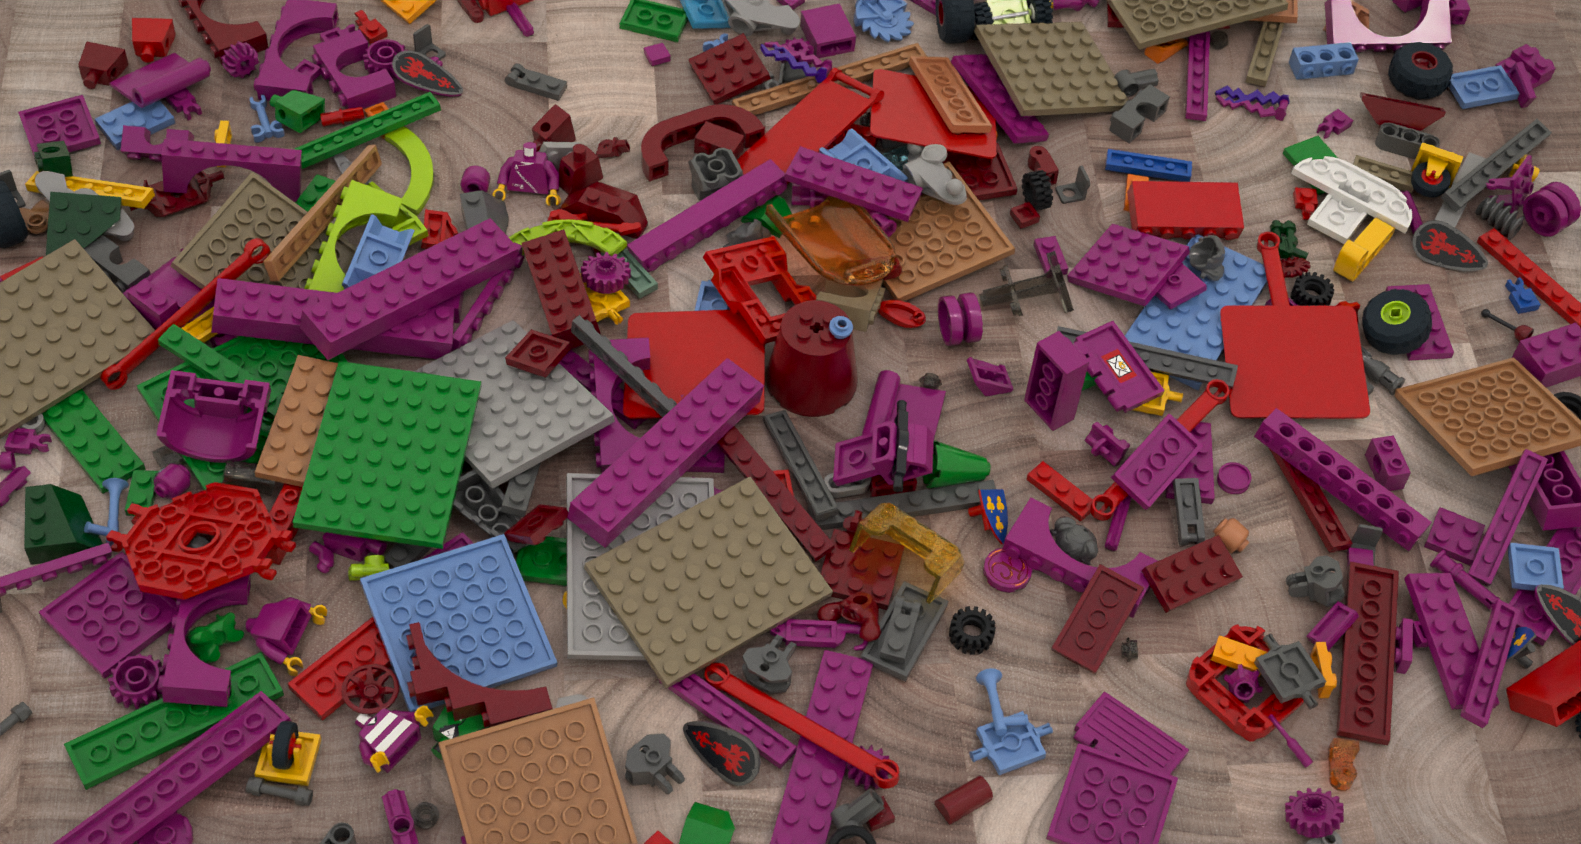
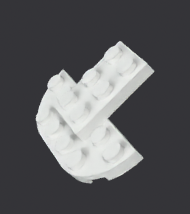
[1291,156,1412,244]

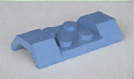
[819,128,908,182]
[342,214,415,289]

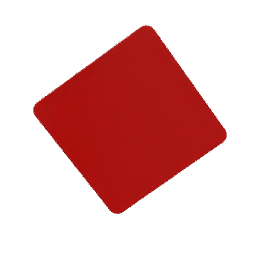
[870,69,997,159]
[1220,305,1370,419]
[623,310,765,419]

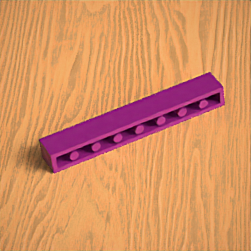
[627,159,787,273]

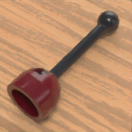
[1481,309,1534,342]

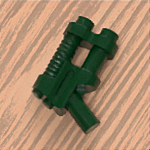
[1270,220,1309,259]

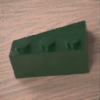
[24,484,103,565]

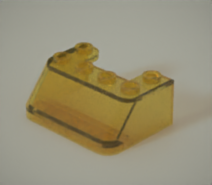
[849,503,965,604]

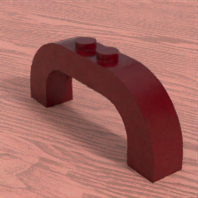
[641,104,765,182]

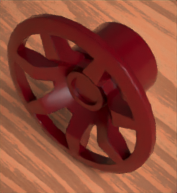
[342,664,399,714]

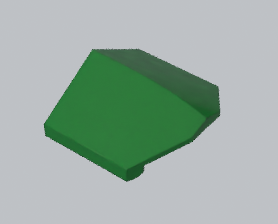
[741,195,793,238]
[679,802,735,844]

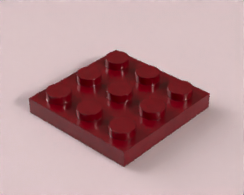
[688,33,771,105]
[942,143,1018,201]
[821,529,905,610]

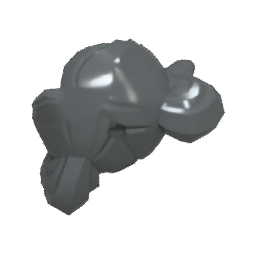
[723,219,771,247]
[1189,235,1225,281]
[1050,516,1098,565]

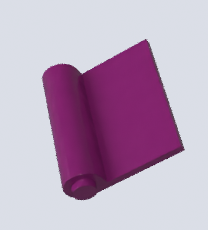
[110,53,211,108]
[861,370,946,439]

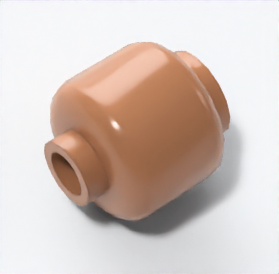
[1213,518,1249,553]

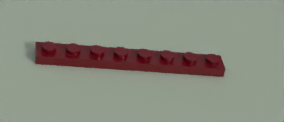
[716,426,835,562]

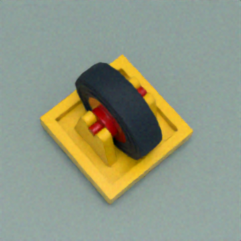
[1411,142,1463,198]
[255,721,321,786]

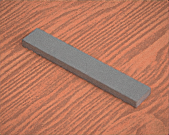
[1435,152,1486,227]

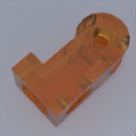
[1328,738,1360,791]

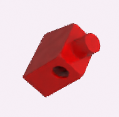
[132,18,176,63]

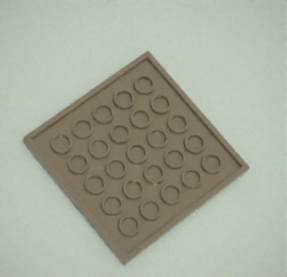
[974,22,1129,116]
[170,172,357,289]

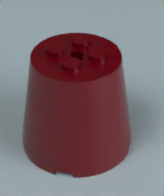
[766,300,858,417]

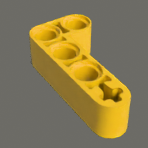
[1333,217,1395,282]

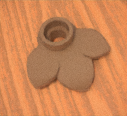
[19,199,49,234]

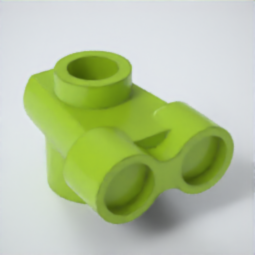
[348,555,389,581]

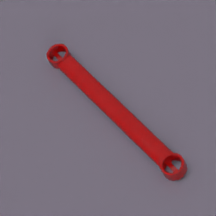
[1257,232,1290,306]
[100,238,270,390]
[1090,379,1230,521]
[704,663,899,789]

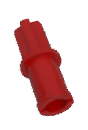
[320,107,364,127]

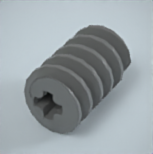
[1475,195,1525,240]

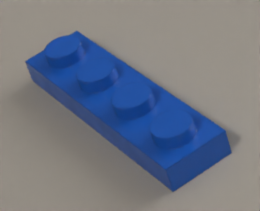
[1105,149,1192,182]

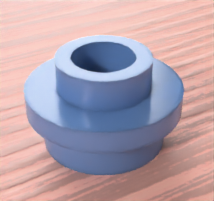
[829,316,853,339]

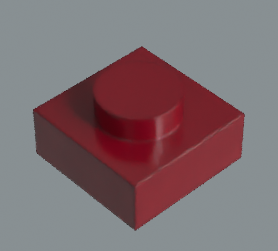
[1010,202,1040,229]
[866,796,895,832]

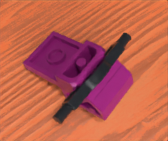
[833,400,934,493]

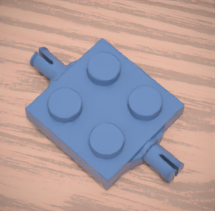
[969,711,1053,775]

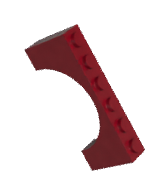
[178,0,269,65]

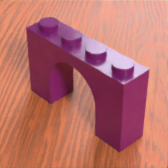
[312,29,396,109]

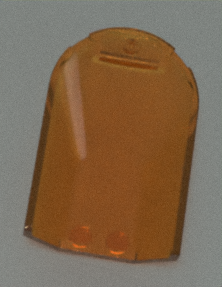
[765,196,896,286]

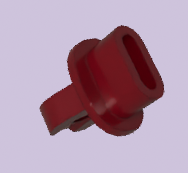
[596,137,630,158]
[843,510,869,536]

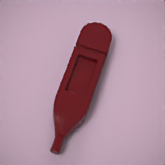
[457,0,484,23]

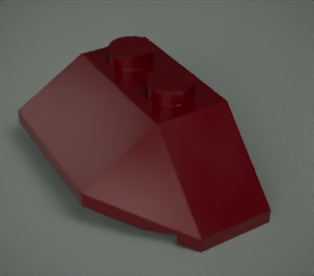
[1360,92,1446,131]
[560,181,648,239]

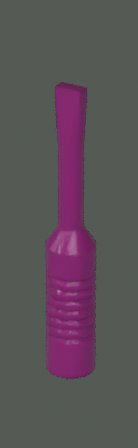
[1268,714,1313,768]

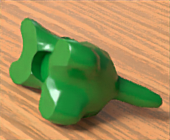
[168,612,244,663]

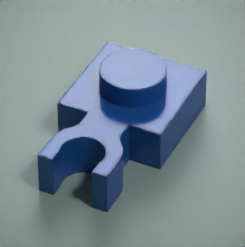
[1505,277,1541,314]

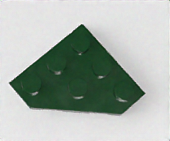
[46,192,122,256]

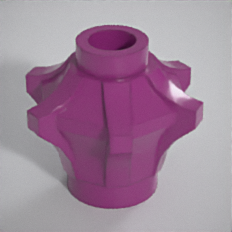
[1224,664,1263,703]

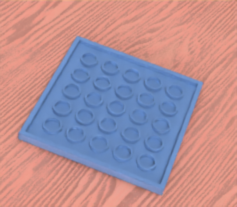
[360,534,557,712]

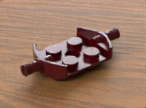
[129,170,225,217]

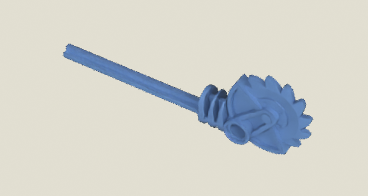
[853,0,914,42]

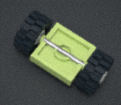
[971,0,1053,41]

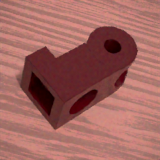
[1027,146,1059,185]

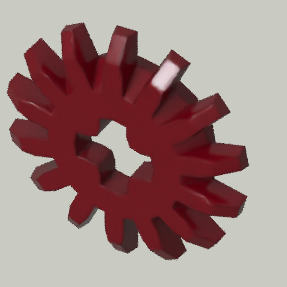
[1281,257,1311,278]

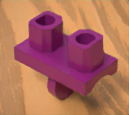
[791,183,831,208]
[1084,422,1130,467]

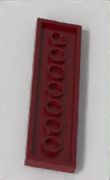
[1337,561,1399,746]

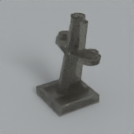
[979,251,1074,316]

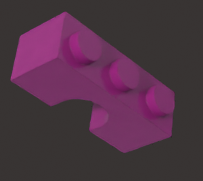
[120,125,194,162]

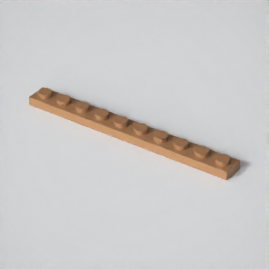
[732,43,927,115]
[263,145,382,281]

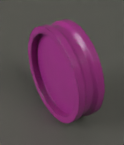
[1217,462,1252,494]

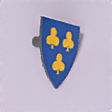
[1506,627,1536,669]

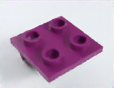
[1486,155,1534,213]

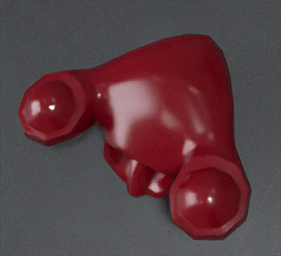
[817,592,881,642]

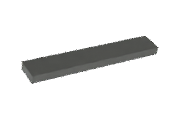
[763,410,839,521]

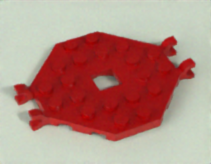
[106,482,296,600]

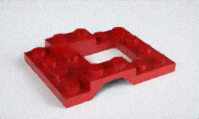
[703,236,817,344]

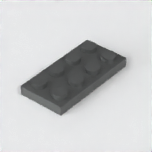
[861,581,949,682]

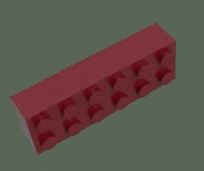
[521,229,601,349]

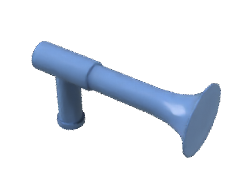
[84,478,129,546]
[976,668,1028,736]

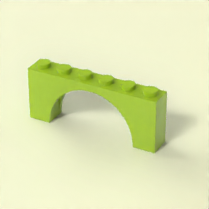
[304,180,403,293]

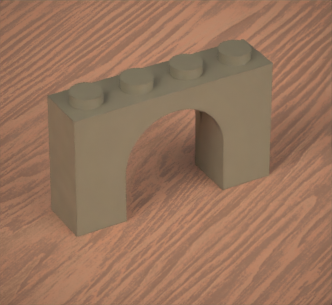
[816,269,886,332]

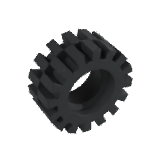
[1021,170,1053,211]
[1291,272,1335,306]
[949,606,996,655]

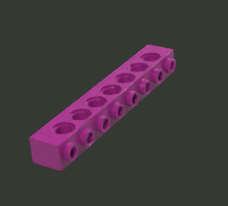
[1254,408,1432,551]

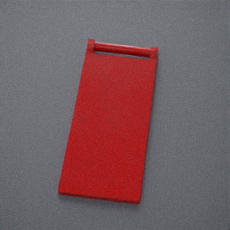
[737,67,884,185]

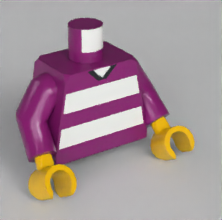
[355,705,434,773]

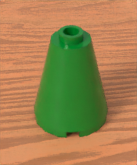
[922,440,991,488]

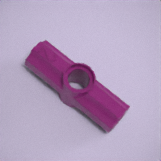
[382,789,419,844]

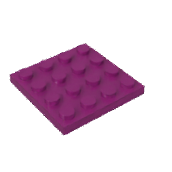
[1067,224,1190,306]
[39,551,179,679]
[1046,743,1178,844]

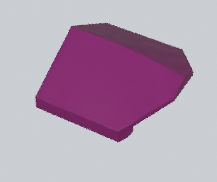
[967,357,1014,397]

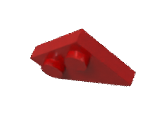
[421,209,458,249]

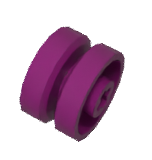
[1523,182,1581,237]
[938,292,983,346]

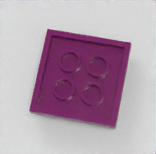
[18,94,101,155]

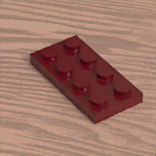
[1141,535,1243,613]
[1051,564,1144,675]

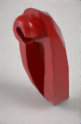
[878,300,926,328]

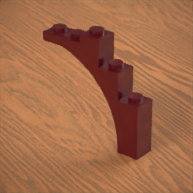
[406,622,553,728]

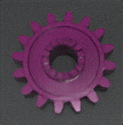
[363,39,408,79]
[581,252,631,294]
[108,654,165,710]
[1285,788,1344,838]

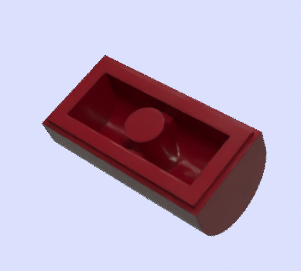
[934,775,993,825]

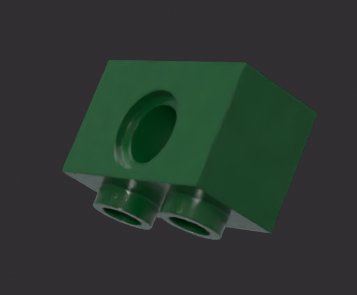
[34,141,73,177]

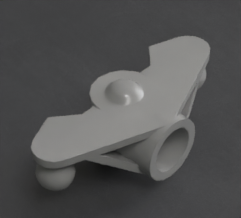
[722,0,800,36]
[903,144,967,205]
[35,171,134,241]

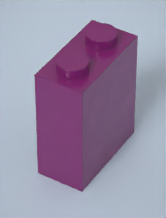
[800,3,856,58]

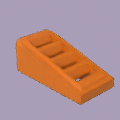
[1144,38,1188,64]

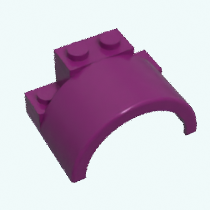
[123,257,215,330]
[156,370,271,463]

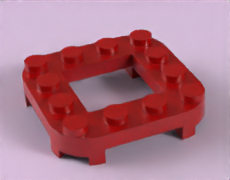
[1186,624,1304,742]

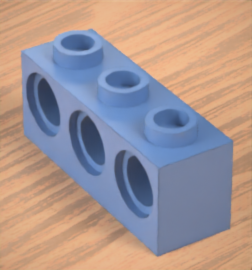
[1288,42,1359,80]

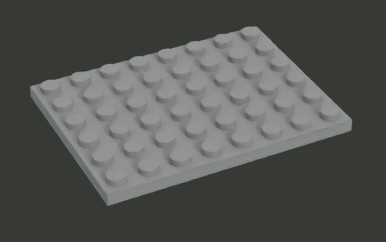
[413,320,615,489]
[566,473,721,662]

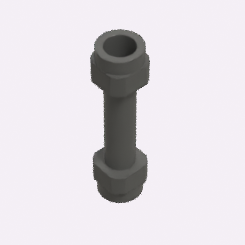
[0,702,32,736]
[246,777,313,806]

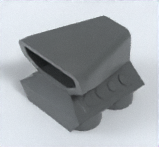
[688,148,743,200]

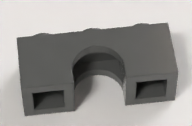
[1109,85,1170,143]
[84,235,150,293]

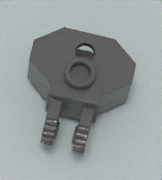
[1286,555,1345,607]
[742,634,797,694]
[625,733,685,795]

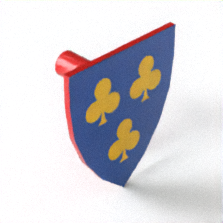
[968,489,1008,545]

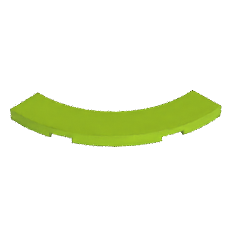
[384,126,434,216]
[508,219,628,256]

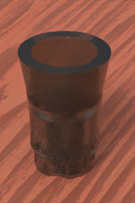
[222,461,275,496]

